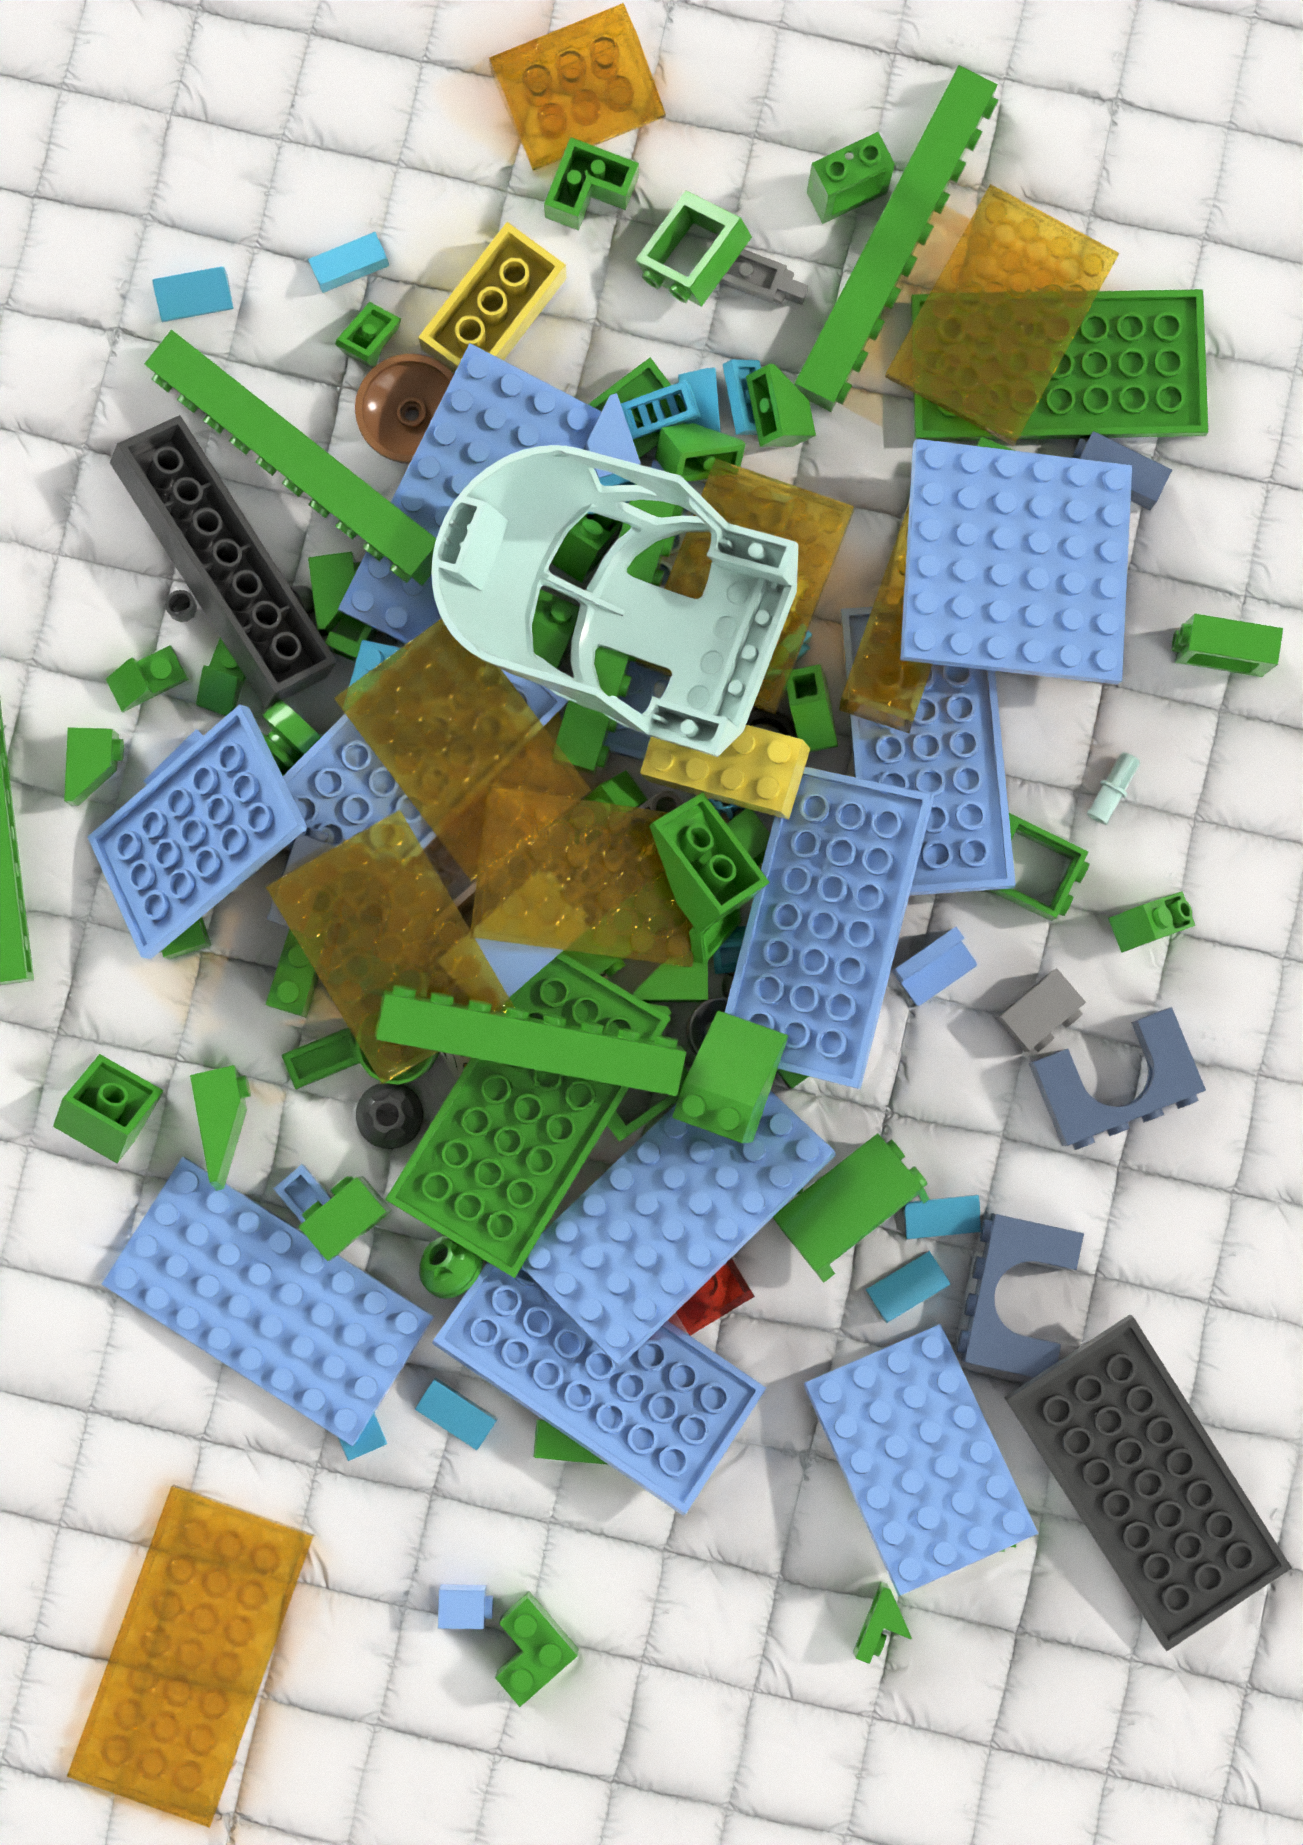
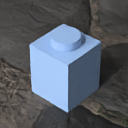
[438,1584,493,1629]

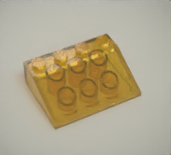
[489,3,666,171]

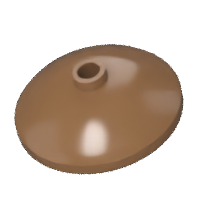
[355,354,454,464]

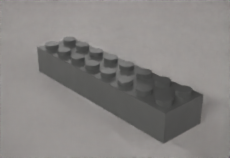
[110,415,337,709]

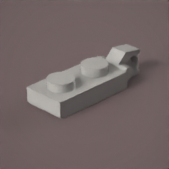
[719,249,808,305]

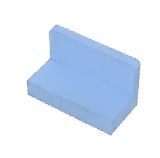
[892,927,977,1006]

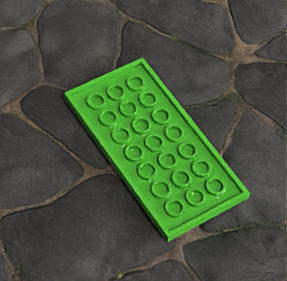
[911,289,1209,441]
[385,952,671,1278]

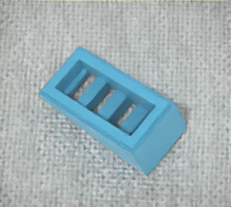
[621,380,701,440]

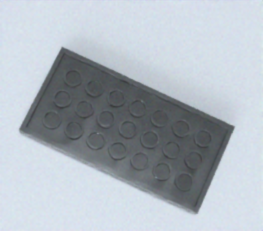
[1004,1315,1292,1651]

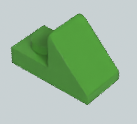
[335,302,401,368]
[196,638,246,716]
[106,645,189,712]
[853,1581,912,1664]

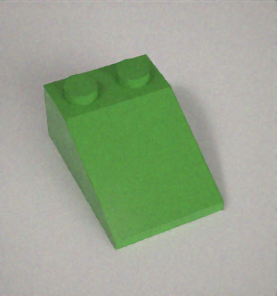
[649,792,770,933]
[672,1010,789,1143]

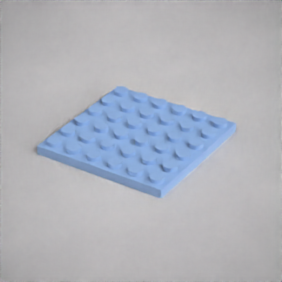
[900,439,1132,684]

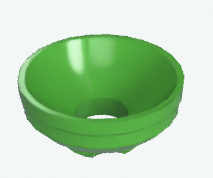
[419,1235,483,1299]

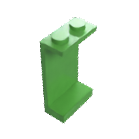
[772,1133,929,1283]

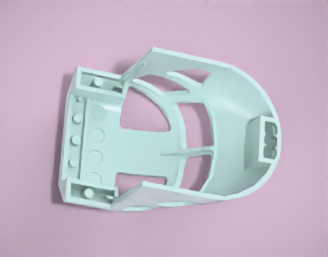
[431,445,798,757]

